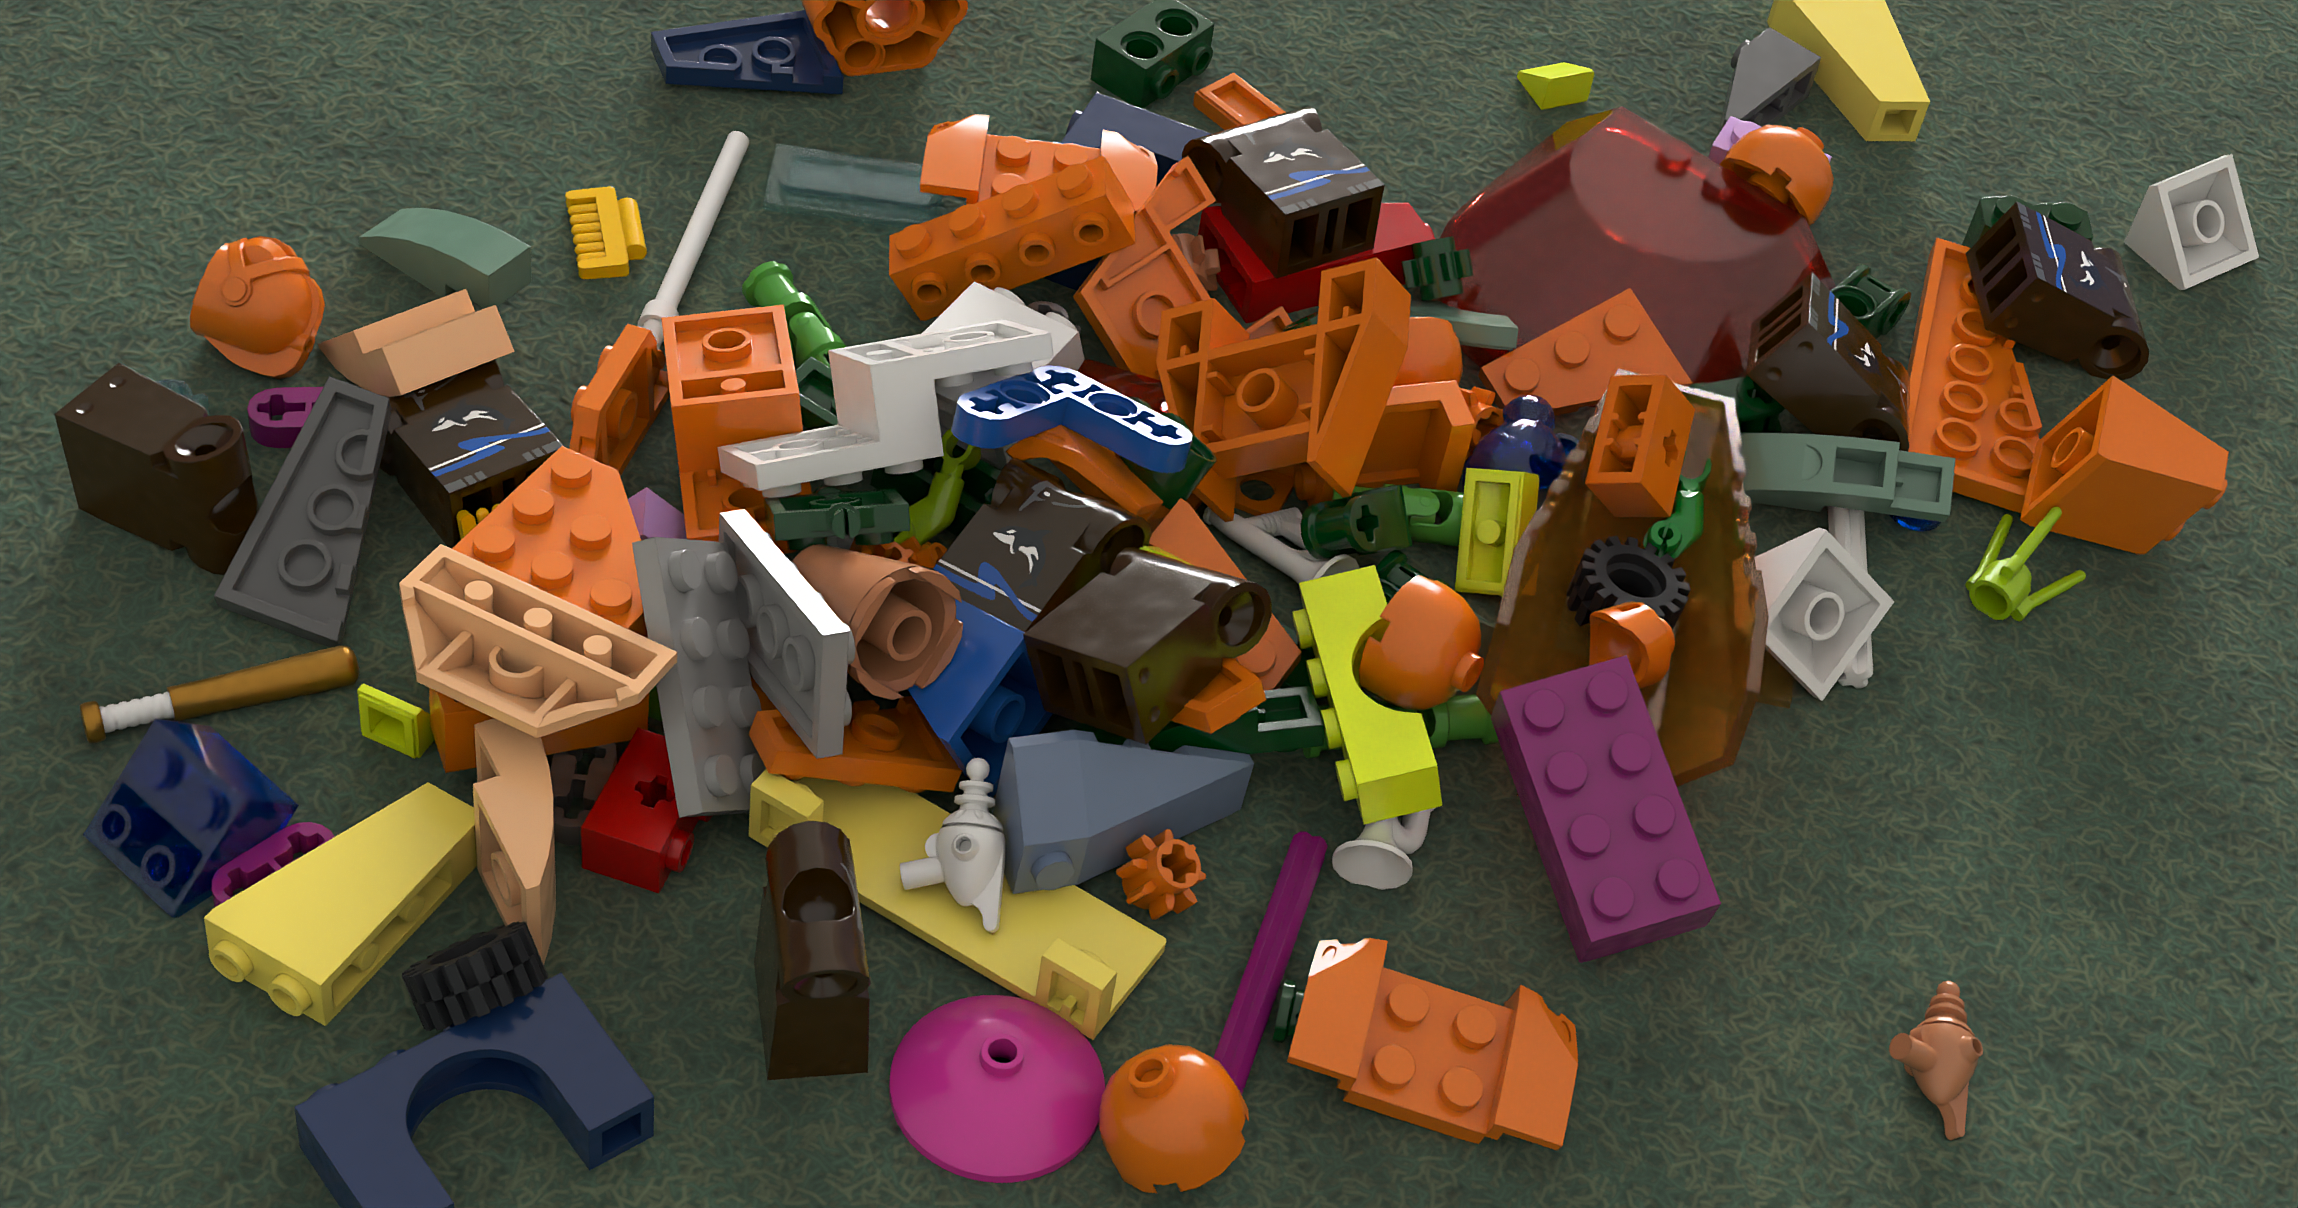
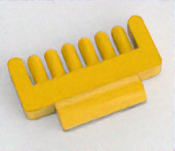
[565,186,647,279]

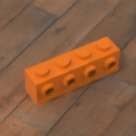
[889,155,1136,321]

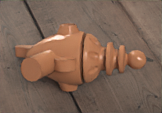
[1889,981,1983,1140]

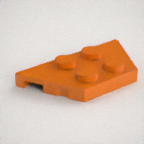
[569,324,670,476]

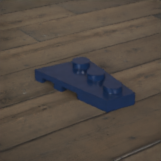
[651,10,844,94]

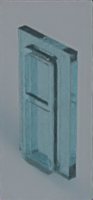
[763,144,942,229]

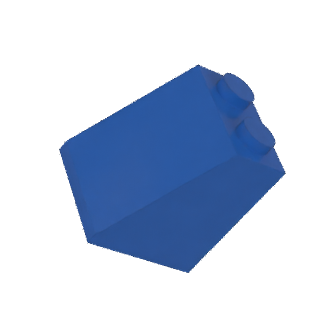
[908,599,1053,798]

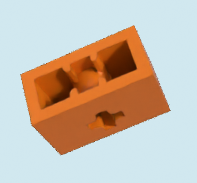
[1585,374,1695,517]

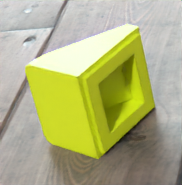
[1517,62,1594,110]
[357,683,434,759]

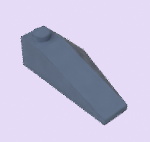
[992,730,1254,894]

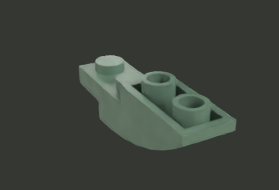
[1702,433,1956,522]

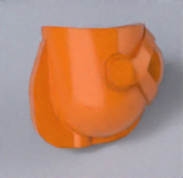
[190,236,325,379]

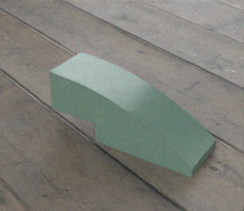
[359,208,532,308]

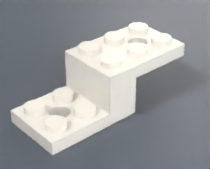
[717,320,1054,498]

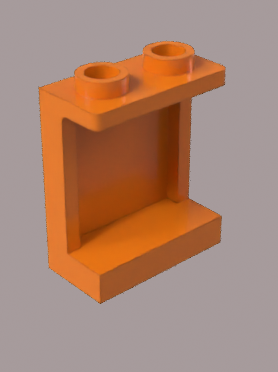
[1293,380,1475,506]

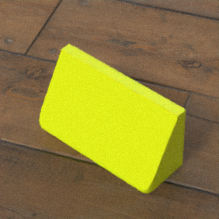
[1455,468,1539,598]

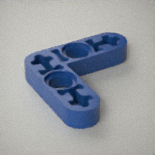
[951,365,1192,473]

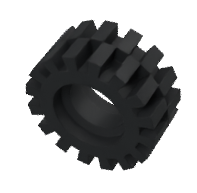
[1566,536,1690,635]
[402,921,548,1031]

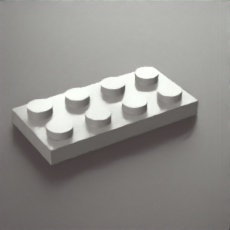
[719,509,855,759]
[632,537,766,818]

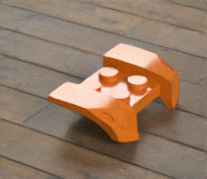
[920,114,1158,216]
[1005,425,1202,535]
[1287,938,1578,1151]

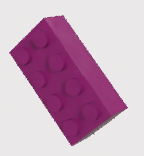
[1491,655,1721,963]

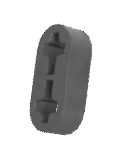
[550,743,617,846]

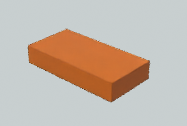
[1193,73,1286,130]

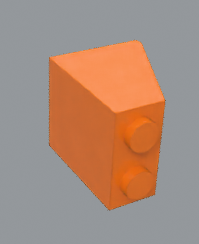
[2020,376,2229,554]

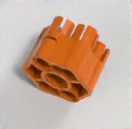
[801,0,968,77]

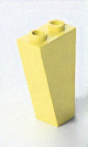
[1767,0,1930,141]
[204,782,477,1026]

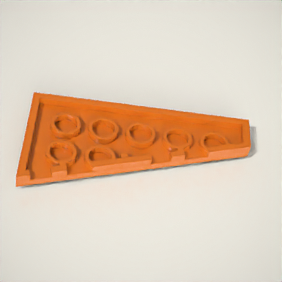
[1907,238,2042,513]

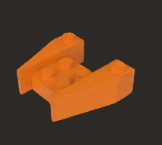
[1156,257,1411,522]

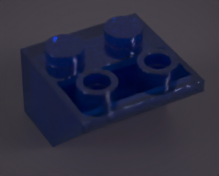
[83,719,299,918]

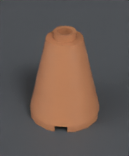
[792,544,963,700]

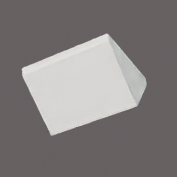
[2124,154,2259,290]
[1742,527,1894,701]

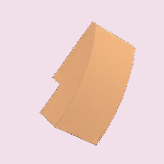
[318,289,515,397]
[473,718,556,965]

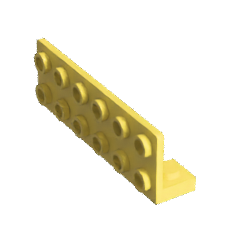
[748,769,1166,1040]

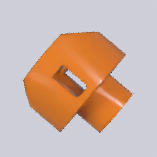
[1589,602,1675,689]

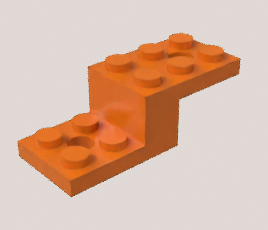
[661,305,812,554]

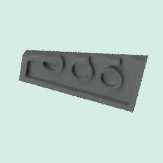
[214,376,392,648]

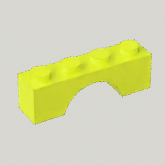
[1292,565,1442,825]

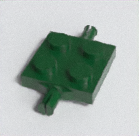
[764,484,910,550]

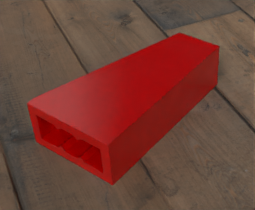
[1198,202,1436,324]

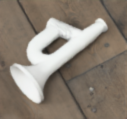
[1203,507,1359,584]
[1332,711,1435,890]

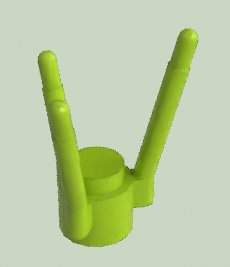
[1965,506,2086,621]

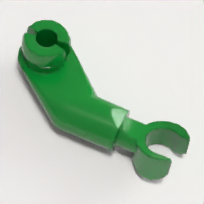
[1643,451,1712,559]

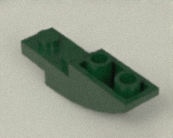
[1073,686,1324,754]

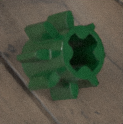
[1401,236,1474,301]

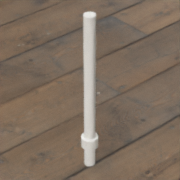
[638,131,749,350]

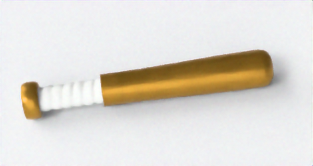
[80,646,359,743]

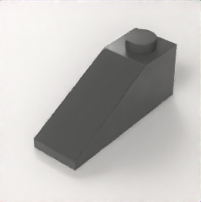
[1718,27,1822,135]

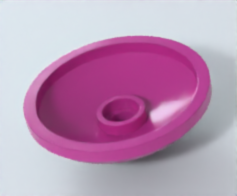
[889,995,1105,1183]

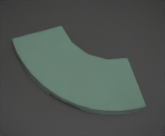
[1410,299,1519,350]

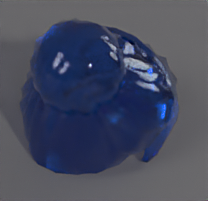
[1461,395,1572,489]

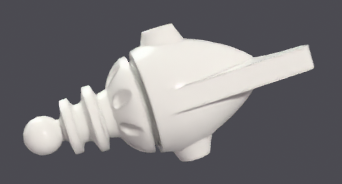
[900,758,1006,933]

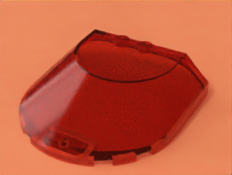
[1433,106,1836,409]

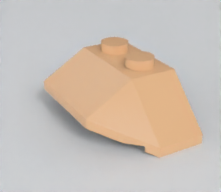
[399,544,678,738]

